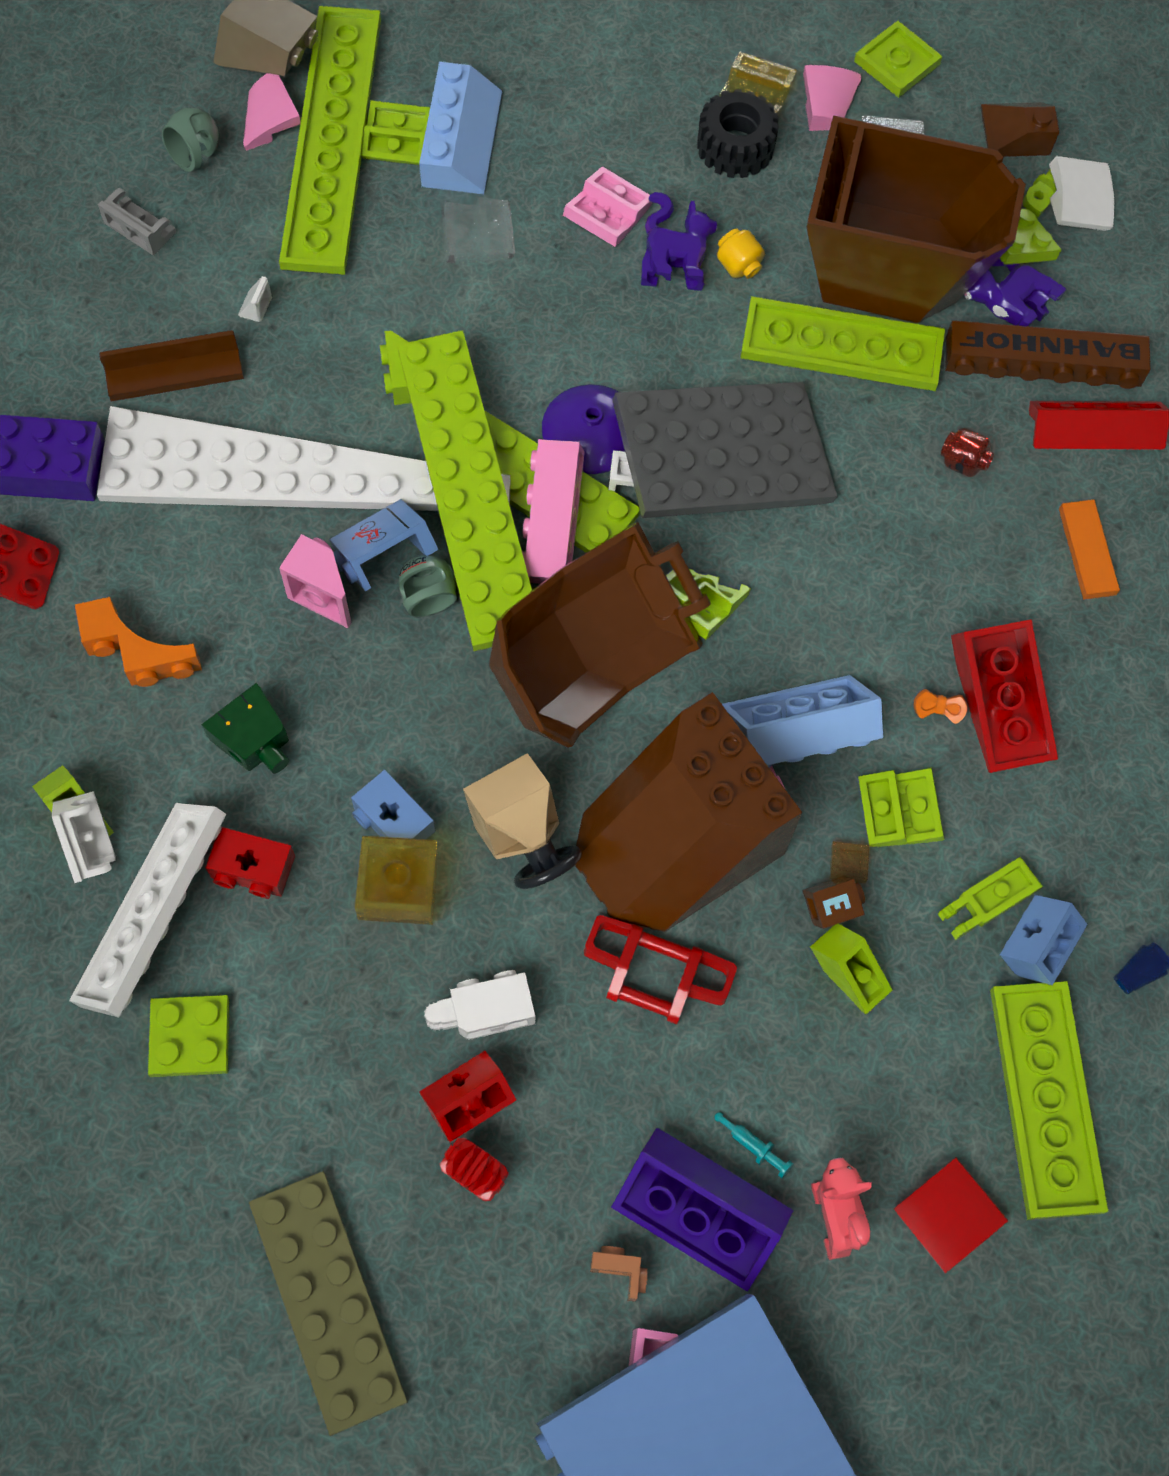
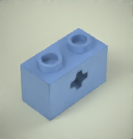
[351,770,435,860]
[1000,895,1088,985]

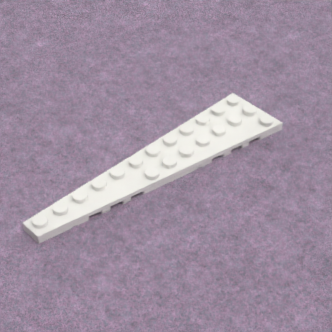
[97,406,511,511]

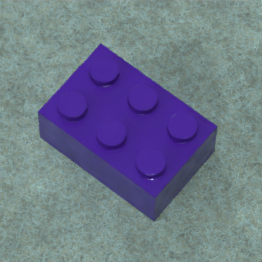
[0,415,105,501]

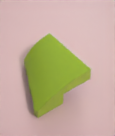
[666,569,751,640]

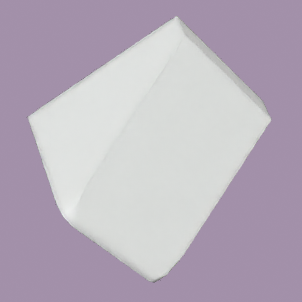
[238,276,272,322]

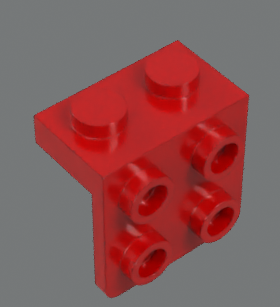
[0,524,59,609]

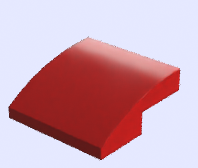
[894,1157,1008,1274]

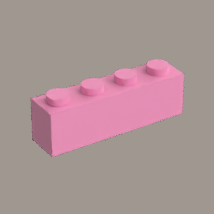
[522,439,584,584]

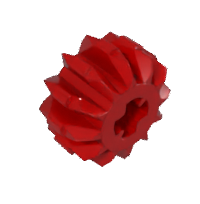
[440,1138,509,1201]

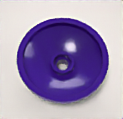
[542,384,625,474]

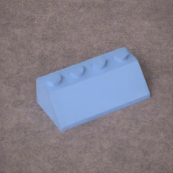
[419,61,502,194]
[722,675,883,767]

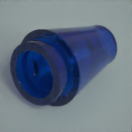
[1113,942,1169,995]

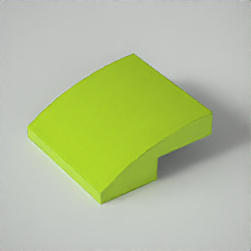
[361,100,430,165]
[858,768,945,847]

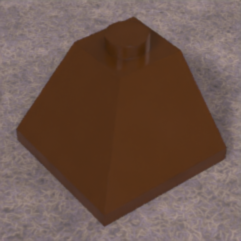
[981,102,1059,157]

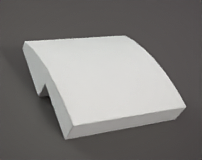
[1049,156,1114,230]

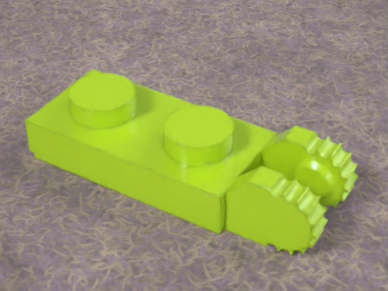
[938,857,1043,940]

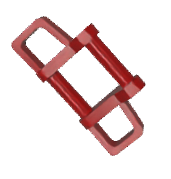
[584,915,737,1024]

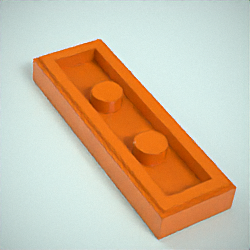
[1059,500,1120,600]

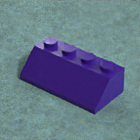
[611,1128,794,1292]

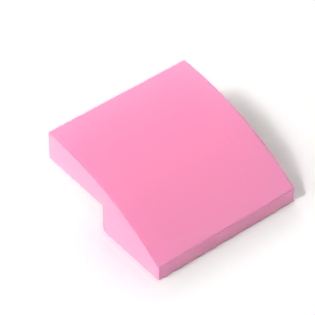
[563,167,652,247]

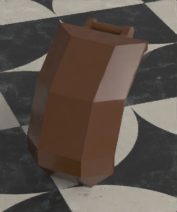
[489,522,711,748]

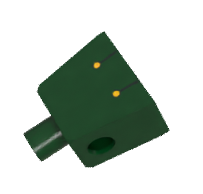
[201,683,289,774]

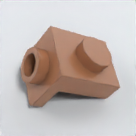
[590,1246,647,1302]

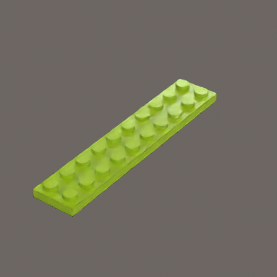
[279,6,381,275]
[397,330,532,651]

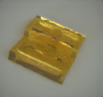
[719,52,797,118]

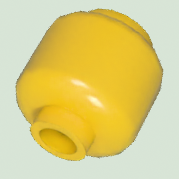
[717,228,765,279]

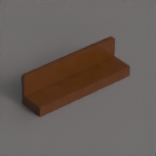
[99,330,244,402]

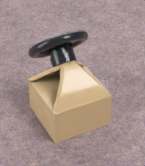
[463,753,582,889]

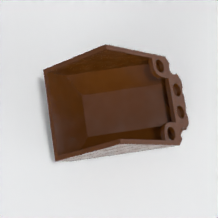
[575,692,802,932]

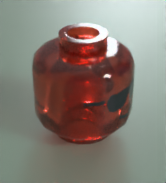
[941,427,994,477]

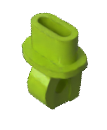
[1023,169,1057,219]

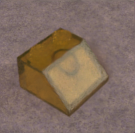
[355,836,437,925]

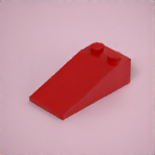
[951,619,1058,773]

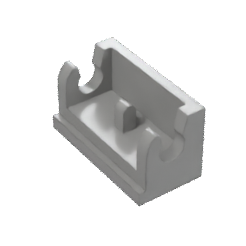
[98,188,176,256]

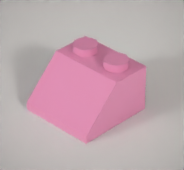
[279,534,351,628]

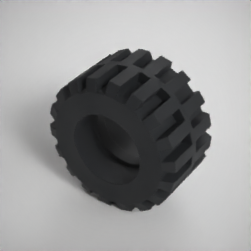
[697,89,779,178]

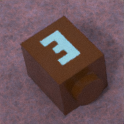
[802,876,865,929]

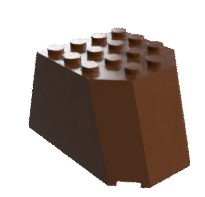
[806,115,1026,323]

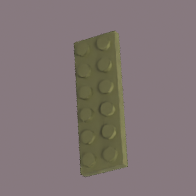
[249,1171,408,1436]

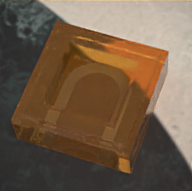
[829,841,869,883]

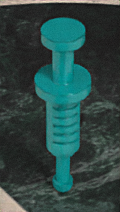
[714,1112,794,1179]

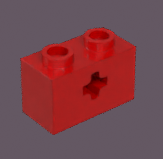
[205,827,295,899]
[419,1051,516,1142]

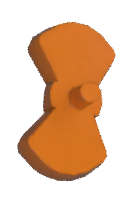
[914,689,968,724]

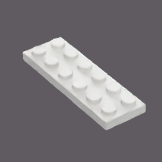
[69,803,226,1017]

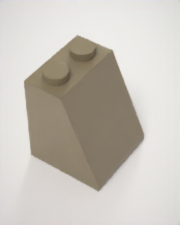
[213,0,318,76]

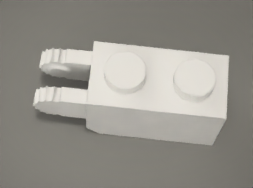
[424,970,535,1040]

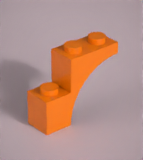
[75,597,202,687]

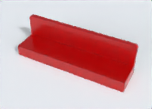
[1029,401,1169,450]

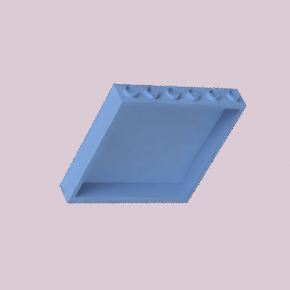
[535,1294,856,1476]

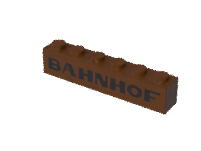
[945,320,1151,389]

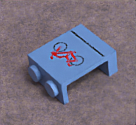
[329,499,438,591]

